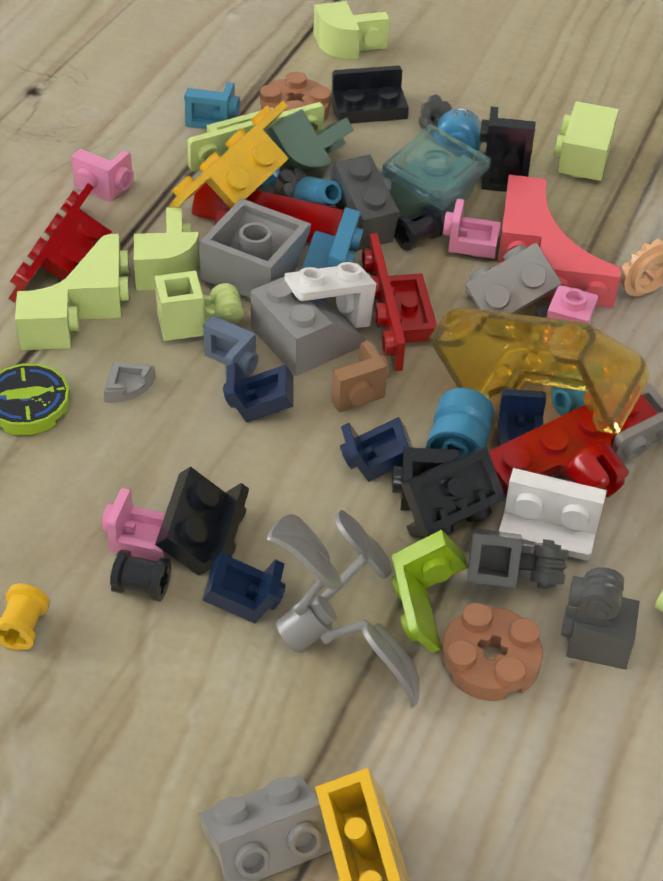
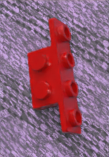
[8,183,112,303]
[191,183,344,243]
[362,233,438,371]

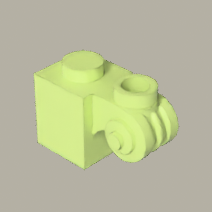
[154,270,245,341]

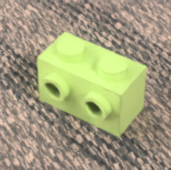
[554,101,619,181]

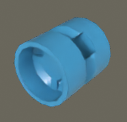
[426,388,495,456]

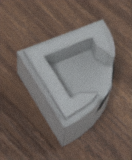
[103,362,156,403]

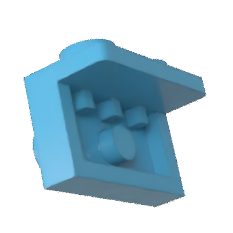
[301,207,364,269]

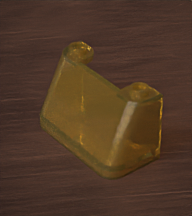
[429,308,650,434]

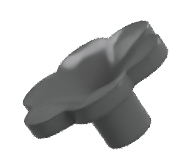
[419,94,452,137]

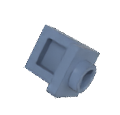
[203,315,259,383]

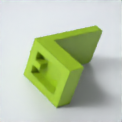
[391,530,468,654]

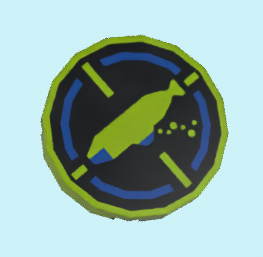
[0,364,71,435]

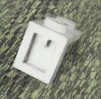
[284,262,377,328]

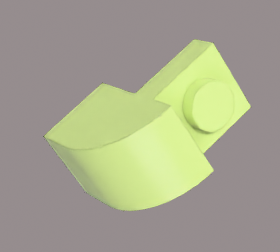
[313,1,389,60]
[134,207,200,291]

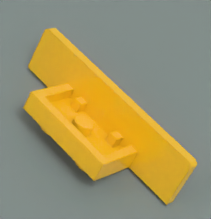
[168,101,289,209]

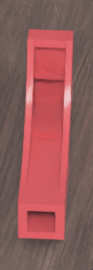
[498,175,621,308]

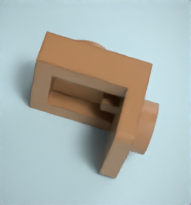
[332,341,390,412]

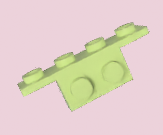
[187,102,325,171]

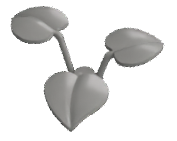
[267,510,419,709]

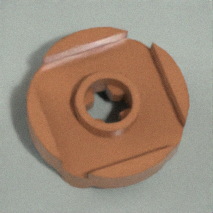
[260,72,331,121]
[441,603,543,701]

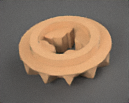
[620,238,663,297]

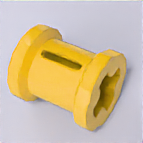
[0,583,50,651]

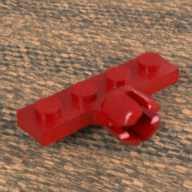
[488,382,657,498]

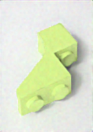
[15,234,129,351]

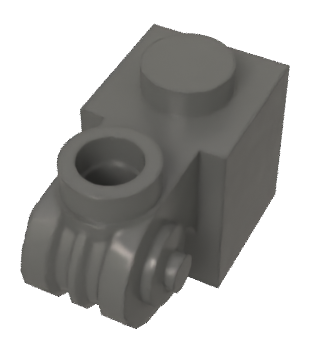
[467,528,569,589]
[561,567,640,670]

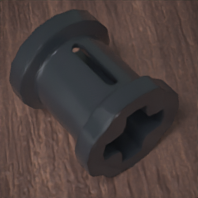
[394,205,444,251]
[110,549,171,602]

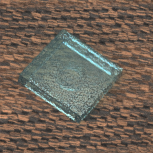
[382,124,491,211]

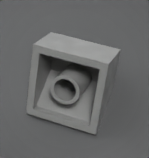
[199,198,311,299]
[250,277,366,376]

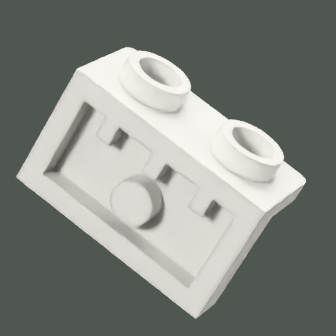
[499,468,607,561]

